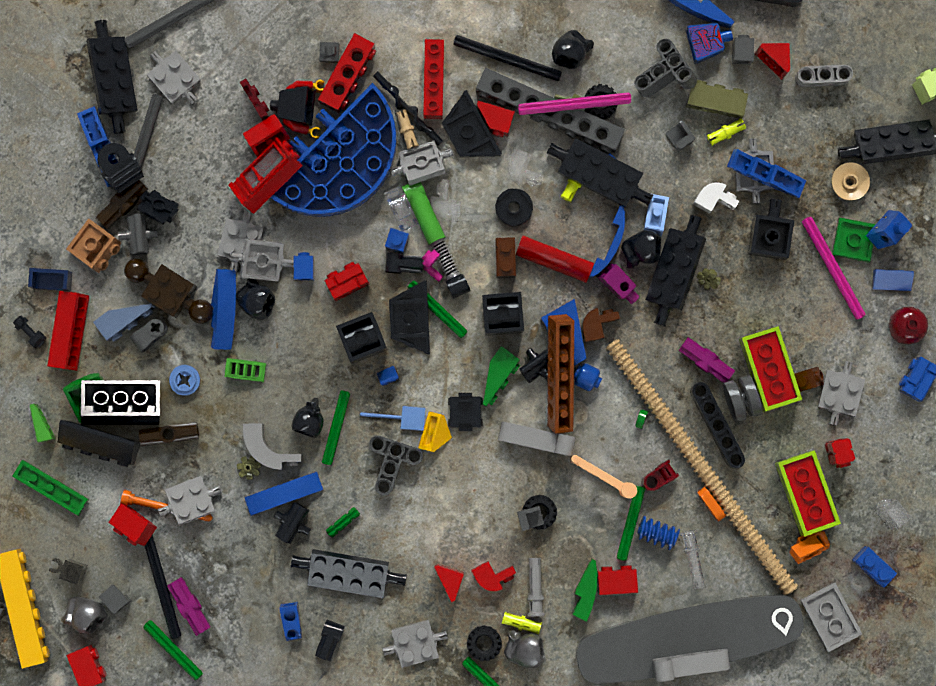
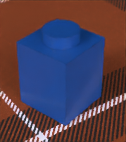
[385,228,409,254]
[294,252,314,281]

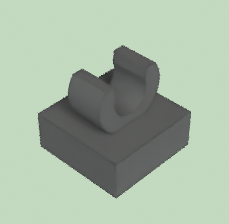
[319,42,340,63]

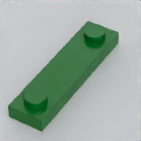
[12,460,89,516]

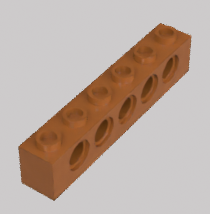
[547,314,574,434]

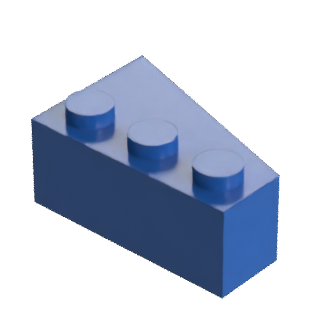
[540,299,587,366]

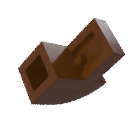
[582,308,620,343]

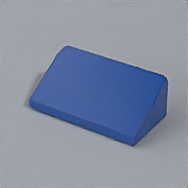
[873,269,914,291]

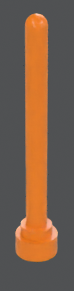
[120,490,213,522]

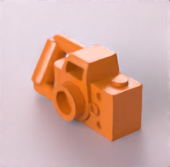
[790,531,830,564]

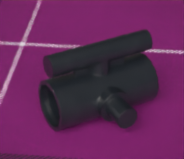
[519,348,548,383]
[274,502,311,544]

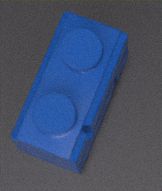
[899,357,936,402]
[852,546,897,588]

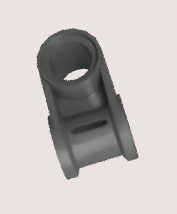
[130,319,168,353]

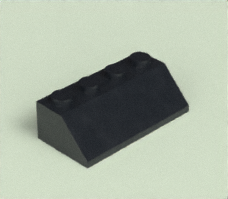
[81,380,160,425]
[57,420,141,467]

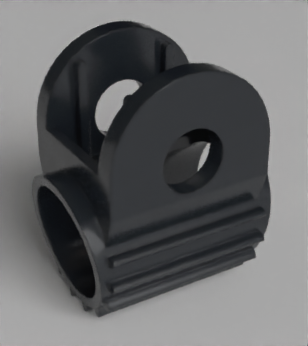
[97,143,144,194]

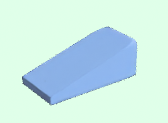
[644,194,669,237]

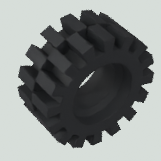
[584,84,618,120]
[522,495,557,530]
[467,625,502,661]

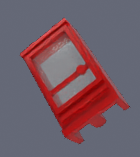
[228,137,303,214]

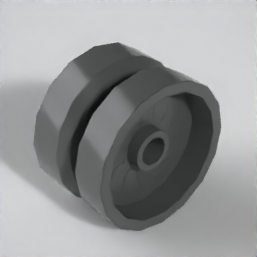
[723,375,763,423]

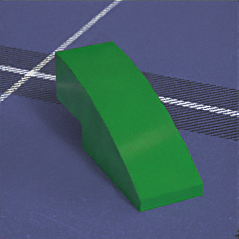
[572,558,597,622]

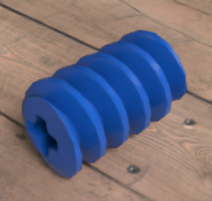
[637,516,680,550]

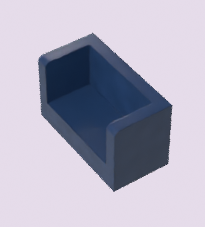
[28,268,72,291]

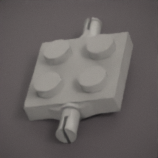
[146,51,201,105]
[735,138,774,204]
[390,141,454,185]
[217,209,264,274]
[229,239,294,282]
[818,361,865,426]
[157,476,222,526]
[382,619,448,668]

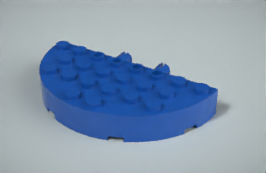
[270,83,397,217]

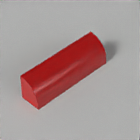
[515,236,594,283]
[47,291,89,371]

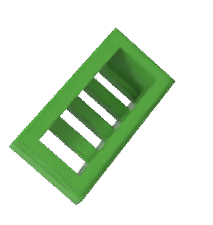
[224,358,266,382]
[30,404,56,442]

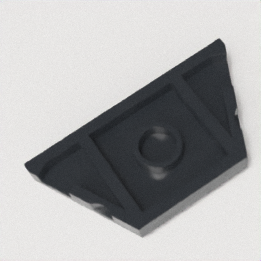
[442,90,502,157]
[389,280,430,354]

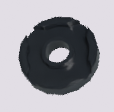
[495,188,533,227]

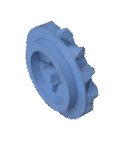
[169,365,200,395]

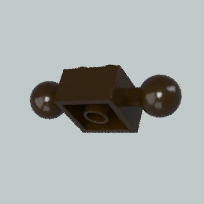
[124,258,213,324]

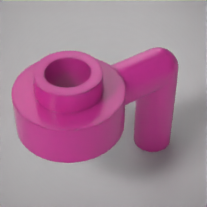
[422,250,444,282]

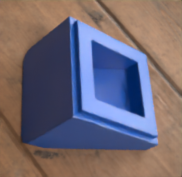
[377,366,399,386]

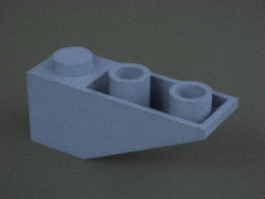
[93,304,156,342]

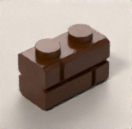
[495,237,516,278]

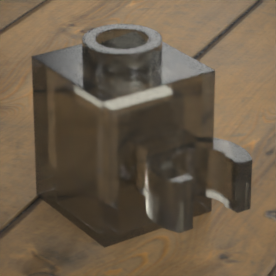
[49,558,88,585]

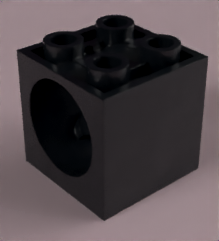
[482,292,524,336]
[336,312,388,364]

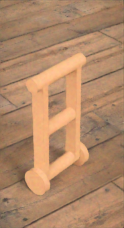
[570,455,637,498]

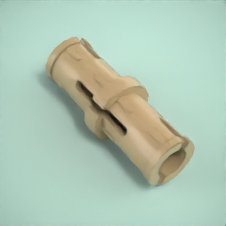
[395,110,419,150]

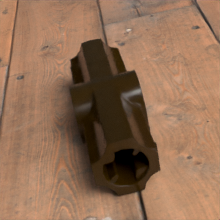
[96,180,148,229]
[139,422,199,446]

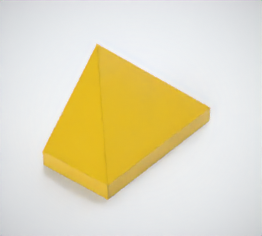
[418,411,452,452]

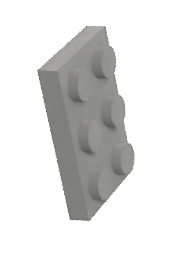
[800,582,862,652]

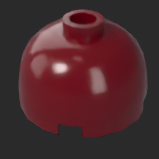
[888,306,929,345]

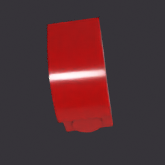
[471,561,516,591]

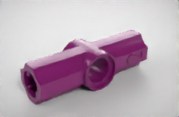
[678,337,735,383]
[167,577,211,636]

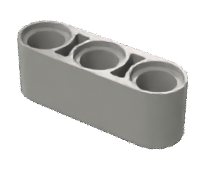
[795,65,853,87]

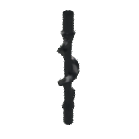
[373,71,443,146]

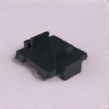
[137,190,179,225]
[448,393,483,431]

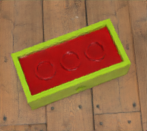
[739,326,802,412]
[775,450,841,537]

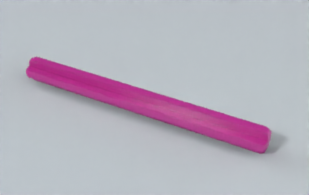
[518,92,631,115]
[802,217,865,320]

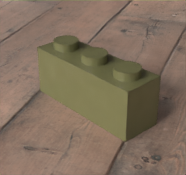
[686,80,748,119]

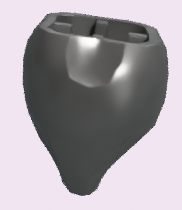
[61,597,107,634]
[504,630,545,669]

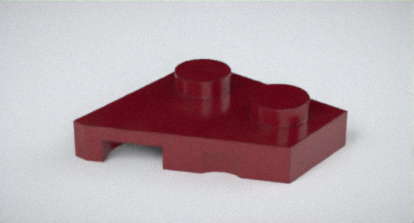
[240,78,270,121]

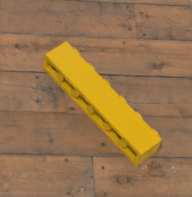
[0,549,50,669]

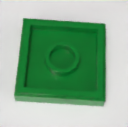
[832,217,876,262]

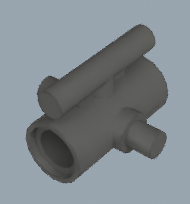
[118,213,157,255]

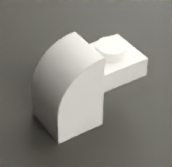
[693,183,739,214]

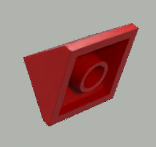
[755,43,790,80]
[434,563,464,602]

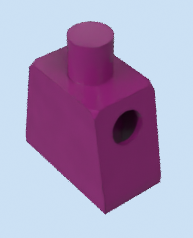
[596,263,640,304]

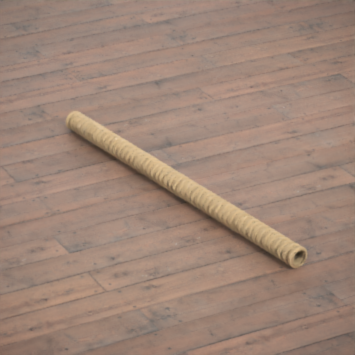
[605,339,798,595]

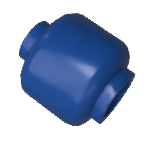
[574,363,602,391]

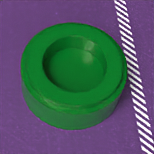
[635,409,648,429]

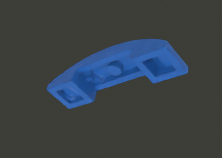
[589,205,625,278]
[244,472,323,515]

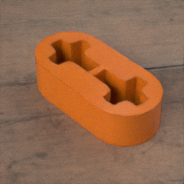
[697,487,726,522]

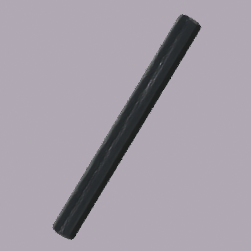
[453,35,562,81]
[144,534,181,639]

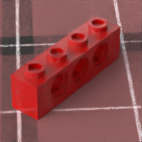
[318,33,376,113]
[423,39,444,119]

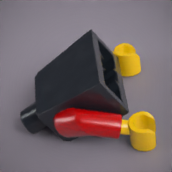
[270,79,325,139]

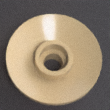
[831,162,870,201]

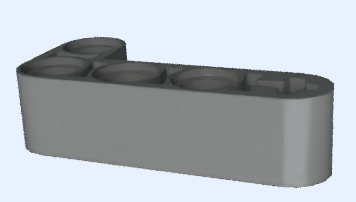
[498,421,576,456]
[652,649,730,682]

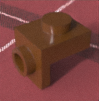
[794,366,824,392]

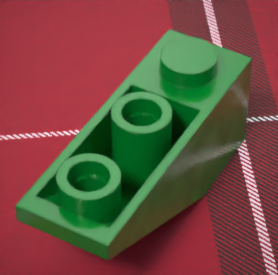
[483,346,521,407]

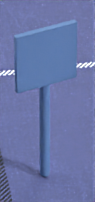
[360,406,425,431]

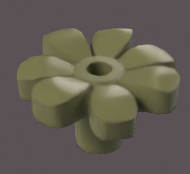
[696,268,721,290]
[237,456,261,480]

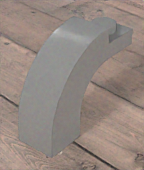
[243,423,303,470]

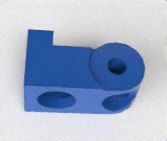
[279,602,302,641]

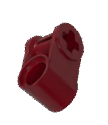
[641,459,679,491]

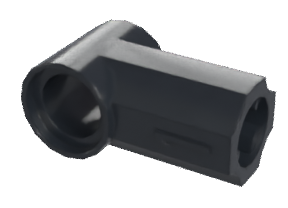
[385,253,423,274]
[315,619,345,661]

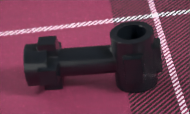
[13,315,47,349]

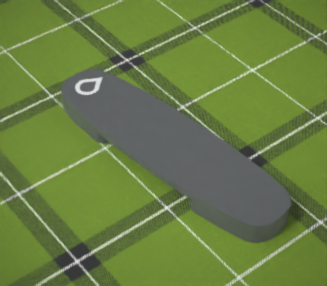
[576,594,804,683]

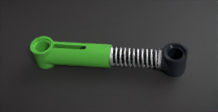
[402,182,471,299]

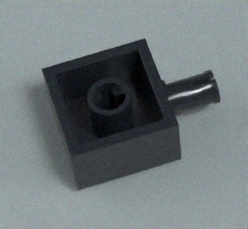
[748,199,794,260]

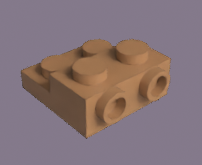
[66,219,122,273]

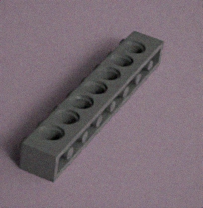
[476,67,625,154]

